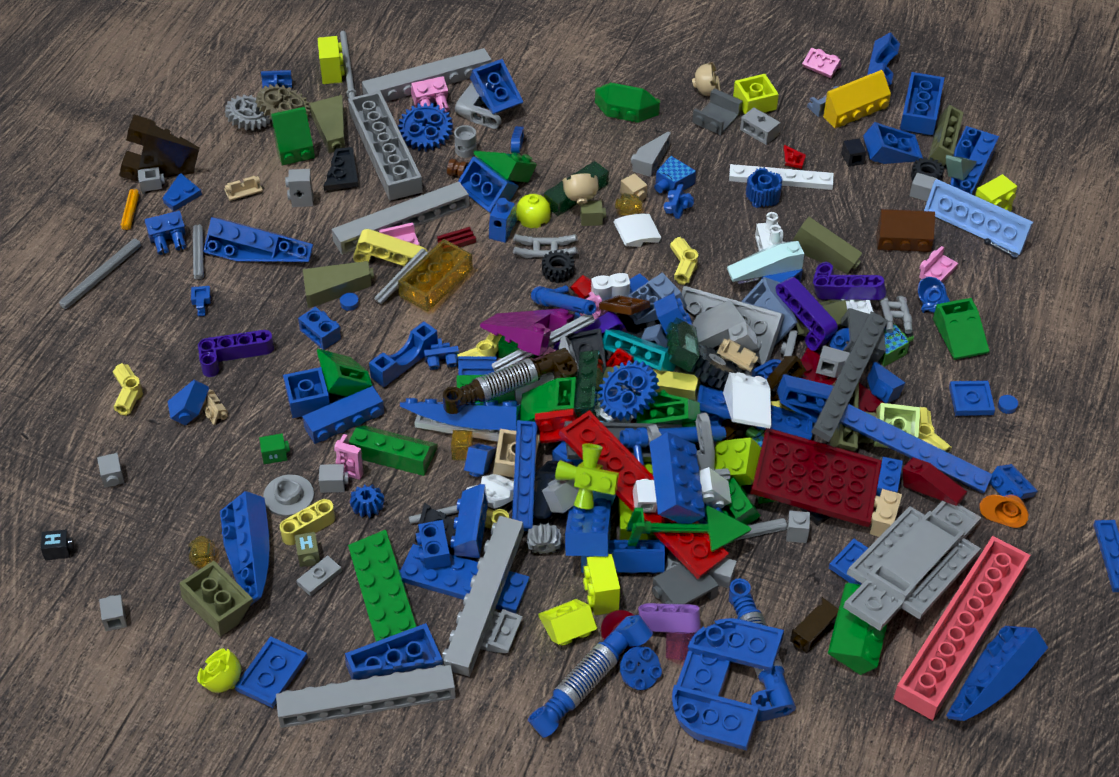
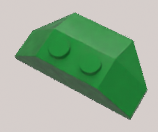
[595,82,660,123]

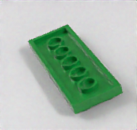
[348,530,417,642]

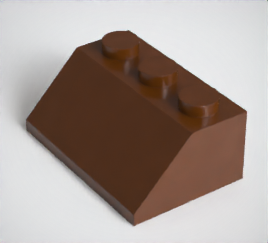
[876,209,935,252]

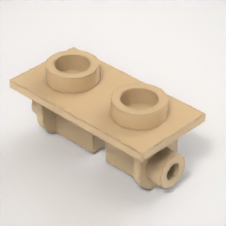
[224,176,263,201]
[717,338,758,371]
[202,389,228,425]

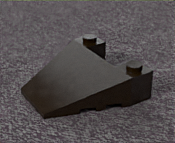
[119,114,200,181]

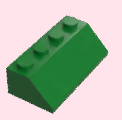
[349,425,438,476]
[827,583,887,675]

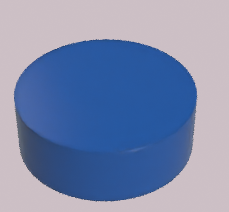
[340,293,359,311]
[997,395,1018,414]

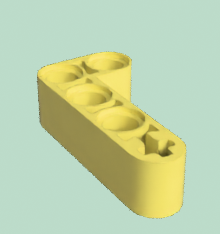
[353,229,428,270]

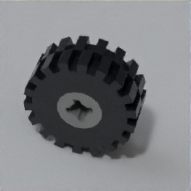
[687,345,738,389]

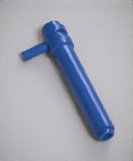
[531,285,596,315]
[619,425,726,466]

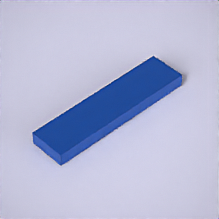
[1093,520,1119,592]

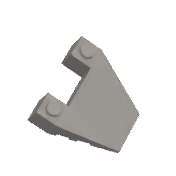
[678,300,758,375]

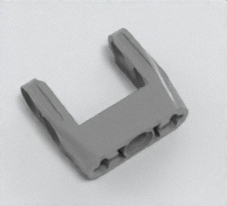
[455,83,520,129]
[647,412,715,471]

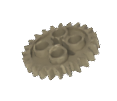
[256,84,310,120]

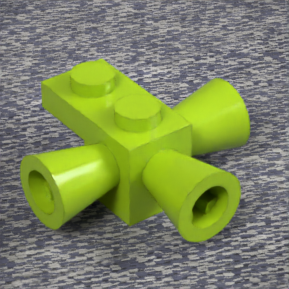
[555,443,619,509]

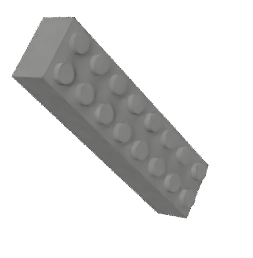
[348,91,423,201]

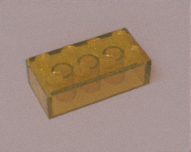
[398,239,473,312]

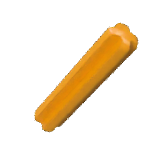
[120,189,139,230]

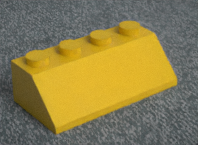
[823,70,891,129]

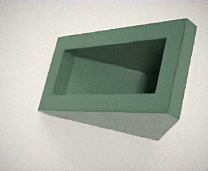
[946,155,977,181]

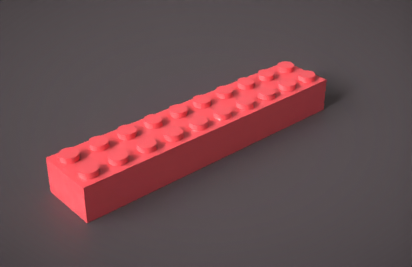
[893,536,1031,721]

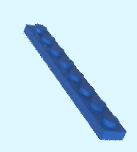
[839,404,993,493]

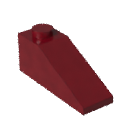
[902,457,967,506]

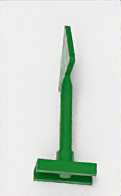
[626,506,751,552]

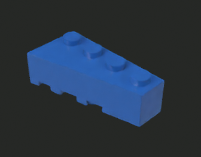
[345,623,443,680]

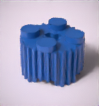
[746,167,782,208]

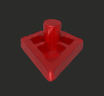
[783,145,806,169]
[570,275,591,299]
[607,348,634,367]

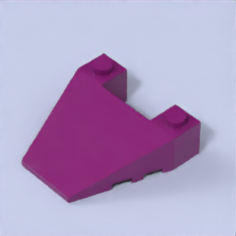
[480,308,575,356]

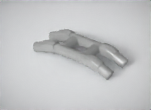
[513,234,578,258]
[878,296,912,334]

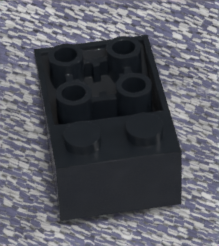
[533,461,575,519]

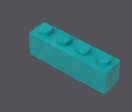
[603,330,679,371]

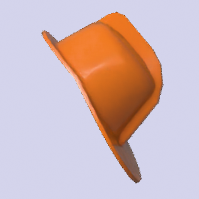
[980,495,1029,528]

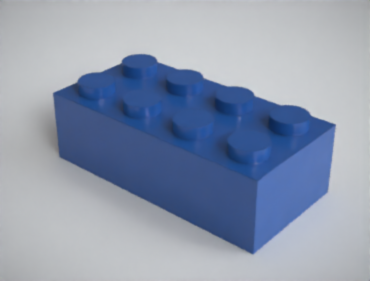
[900,72,945,135]
[649,432,705,524]
[565,498,611,556]

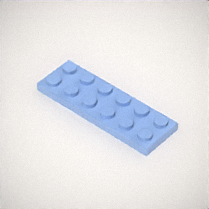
[924,179,1033,255]

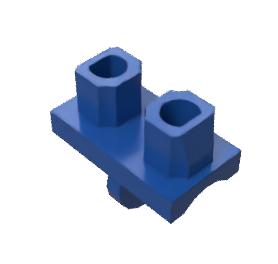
[261,70,292,88]
[664,184,694,219]
[424,338,459,370]

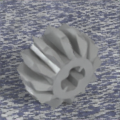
[527,523,562,554]

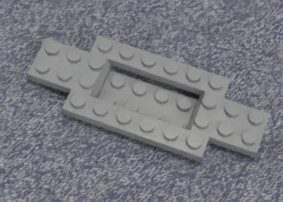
[843,501,982,631]

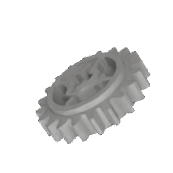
[225,95,270,130]

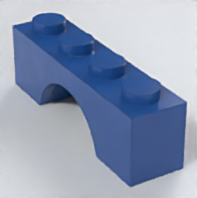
[867,32,900,86]
[369,321,438,387]

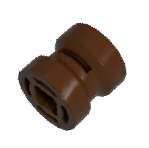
[447,158,469,178]

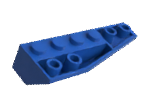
[950,126,999,195]
[203,217,314,262]
[400,398,521,431]
[220,491,269,606]
[946,626,1048,721]

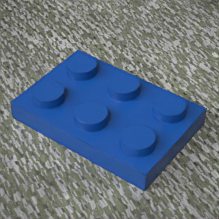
[235,636,308,708]

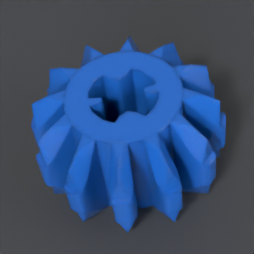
[350,483,385,518]

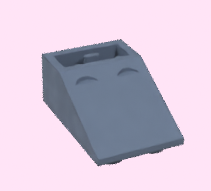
[626,272,687,325]
[742,277,798,346]

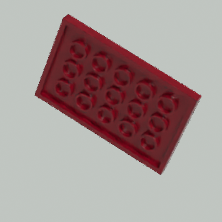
[750,428,882,527]

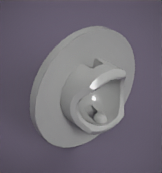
[263,475,314,517]

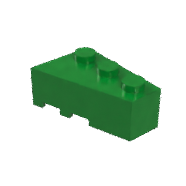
[636,391,700,424]

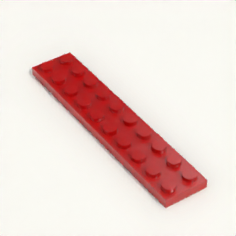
[559,410,729,579]

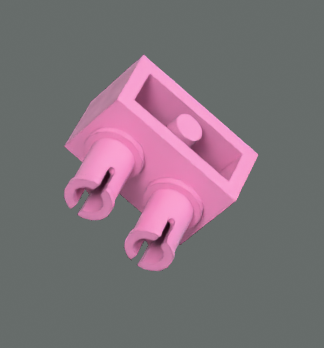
[411,76,450,113]

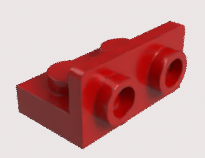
[535,409,577,443]

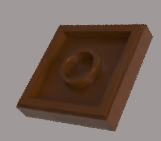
[599,295,650,315]

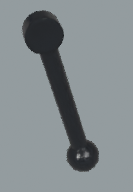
[984,238,1018,260]

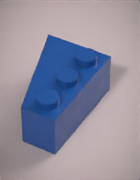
[777,374,833,423]

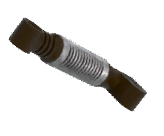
[443,347,578,414]

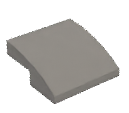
[480,609,523,653]

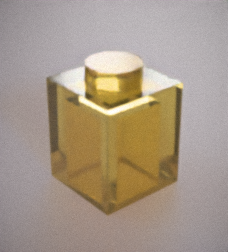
[451,430,473,461]

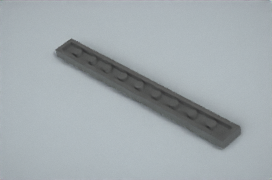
[811,311,888,442]

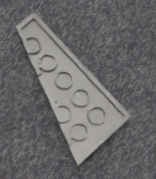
[682,286,784,365]

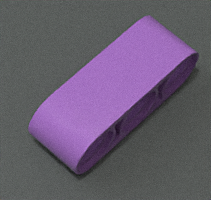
[638,603,701,633]

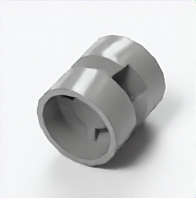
[454,125,477,158]

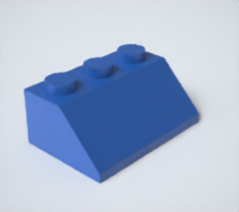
[458,156,519,213]
[451,484,488,558]

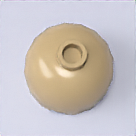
[692,62,720,96]
[563,174,598,204]

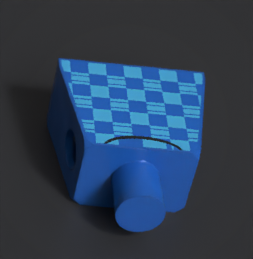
[654,156,696,193]
[489,198,517,243]

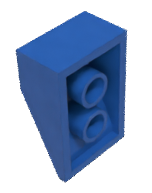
[470,59,523,114]
[863,122,923,164]

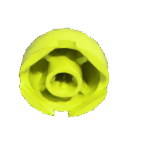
[516,194,551,228]
[197,648,241,693]

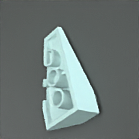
[727,241,804,282]

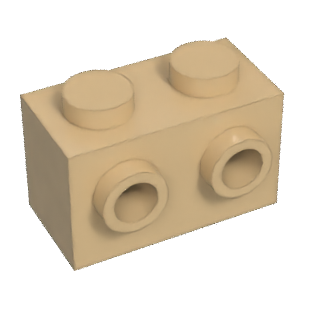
[870,489,902,537]

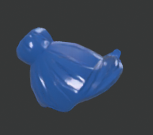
[918,277,950,313]

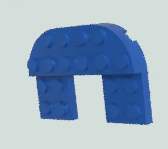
[672,618,784,750]

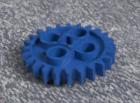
[398,102,453,152]
[597,360,660,421]

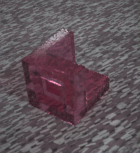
[666,632,695,660]

